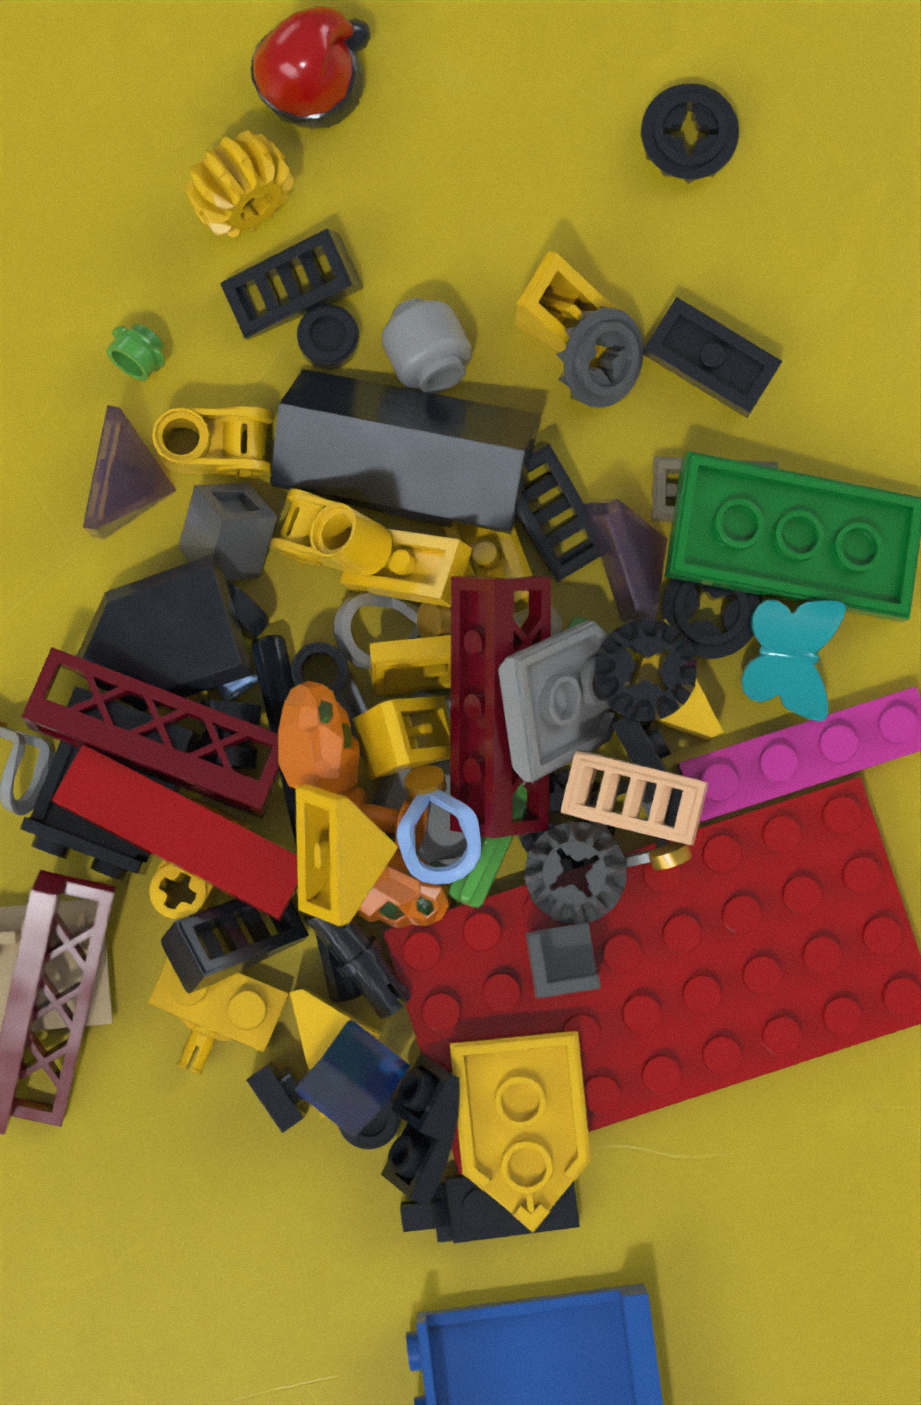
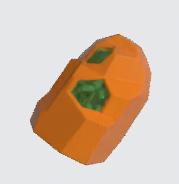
[278,681,360,793]
[356,848,451,928]

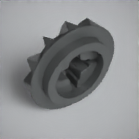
[556,306,643,408]
[524,822,627,924]

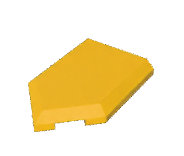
[450,1031,591,1232]

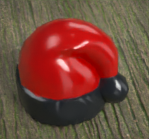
[250,6,371,129]

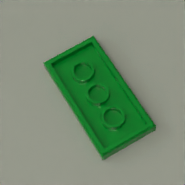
[664,451,921,622]

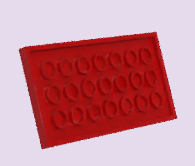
[382,776,921,1174]

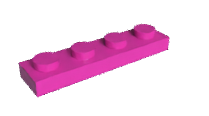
[677,686,921,822]

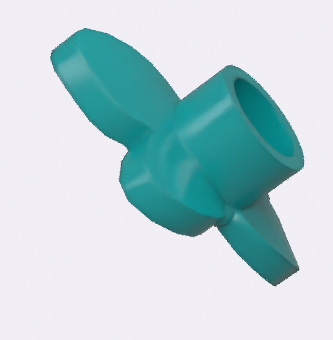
[740,600,846,721]

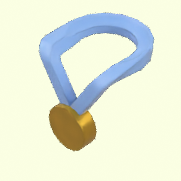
[397,765,481,885]

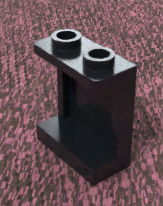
[20,686,200,882]

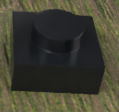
[246,1061,309,1133]

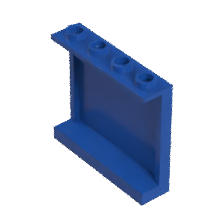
[406,1283,663,1405]

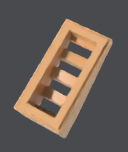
[561,751,709,845]

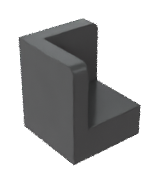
[179,482,277,581]
[525,923,601,998]

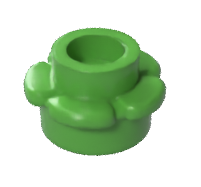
[106,324,165,381]

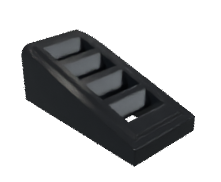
[220,228,363,340]
[516,441,610,582]
[161,898,309,994]

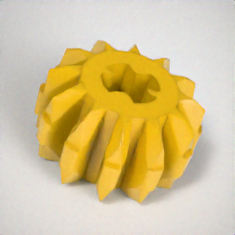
[184,130,295,238]

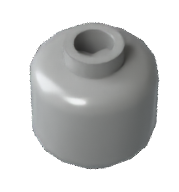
[381,298,472,394]

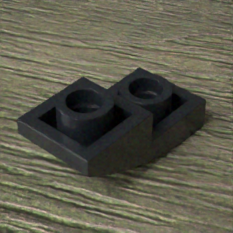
[381,1053,460,1206]

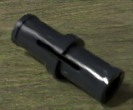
[304,914,412,1019]

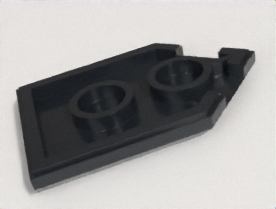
[74,554,254,711]

